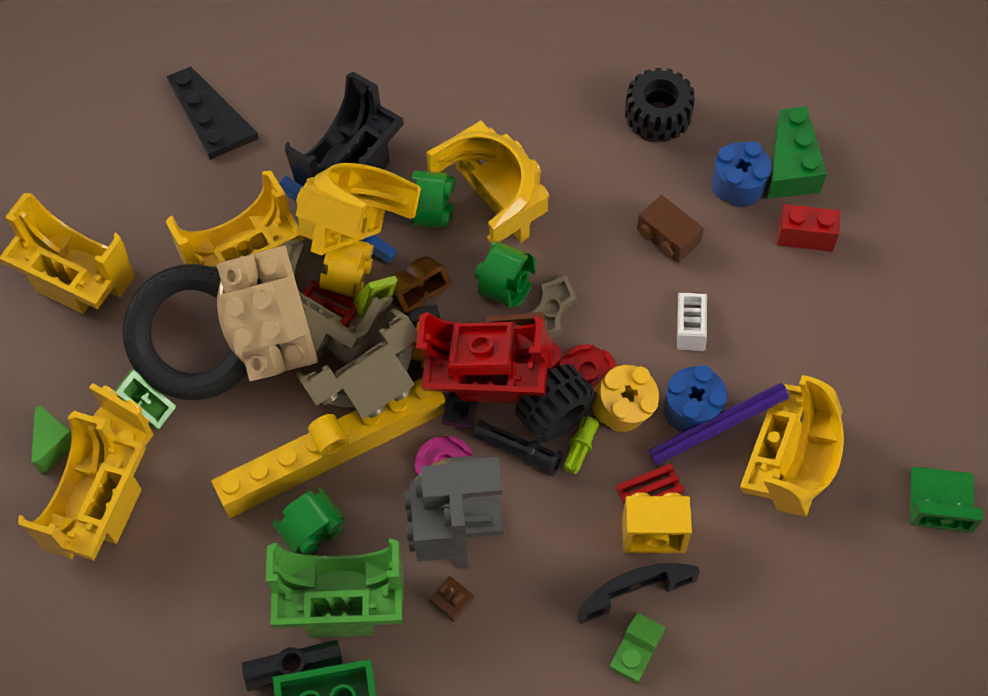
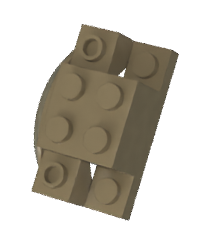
[257,239,393,363]

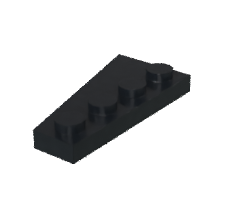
[166,66,259,160]

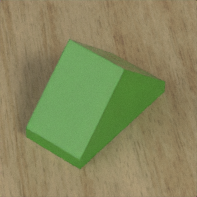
[114,369,176,430]
[31,406,72,473]

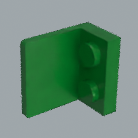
[910,466,983,533]

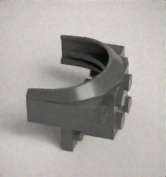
[404,456,503,568]

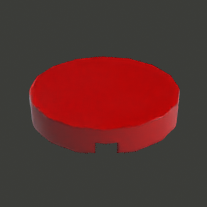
[559,344,616,390]

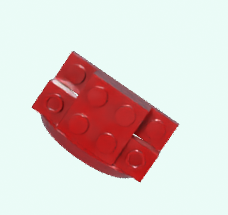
[416,312,554,403]

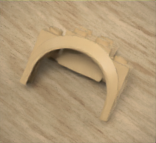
[216,245,318,381]

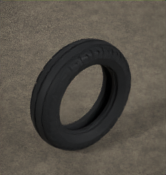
[123,264,247,400]

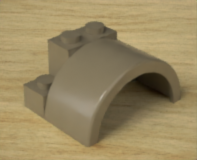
[295,308,418,419]

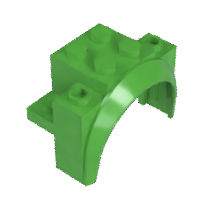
[266,539,404,638]

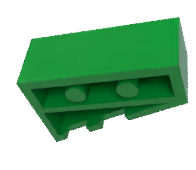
[767,106,827,199]

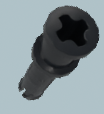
[472,419,563,477]

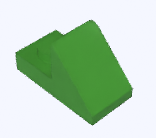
[609,612,666,685]

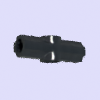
[242,640,343,692]

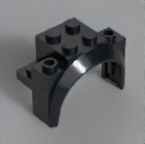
[285,72,404,187]

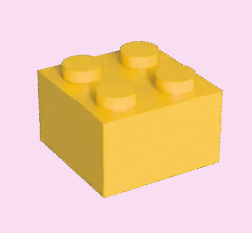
[622,493,692,553]

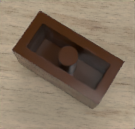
[637,194,704,263]

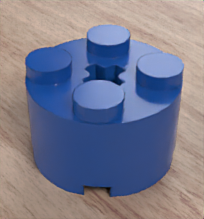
[711,141,771,207]
[663,365,727,431]

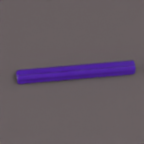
[649,383,790,465]

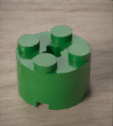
[409,170,456,229]
[475,241,537,308]
[272,488,345,555]

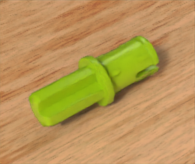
[563,416,599,475]

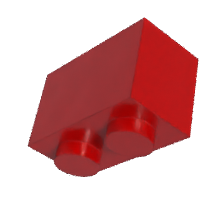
[777,204,841,252]

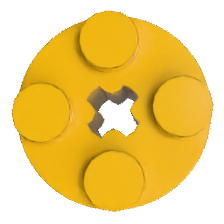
[319,240,374,298]
[592,365,659,432]

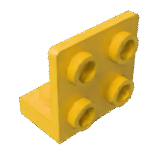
[89,383,154,446]

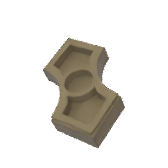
[530,275,578,339]

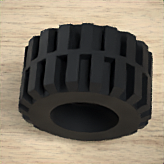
[625,68,695,142]
[515,364,596,442]

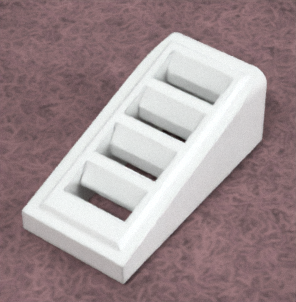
[677,293,707,351]

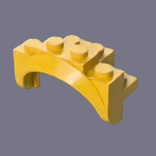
[740,375,844,517]

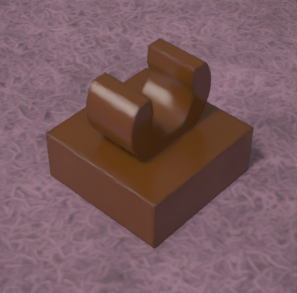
[429,576,474,622]

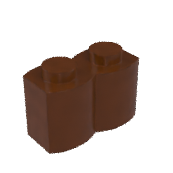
[389,256,451,313]

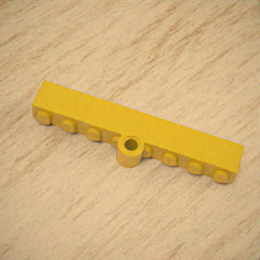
[211,378,446,518]

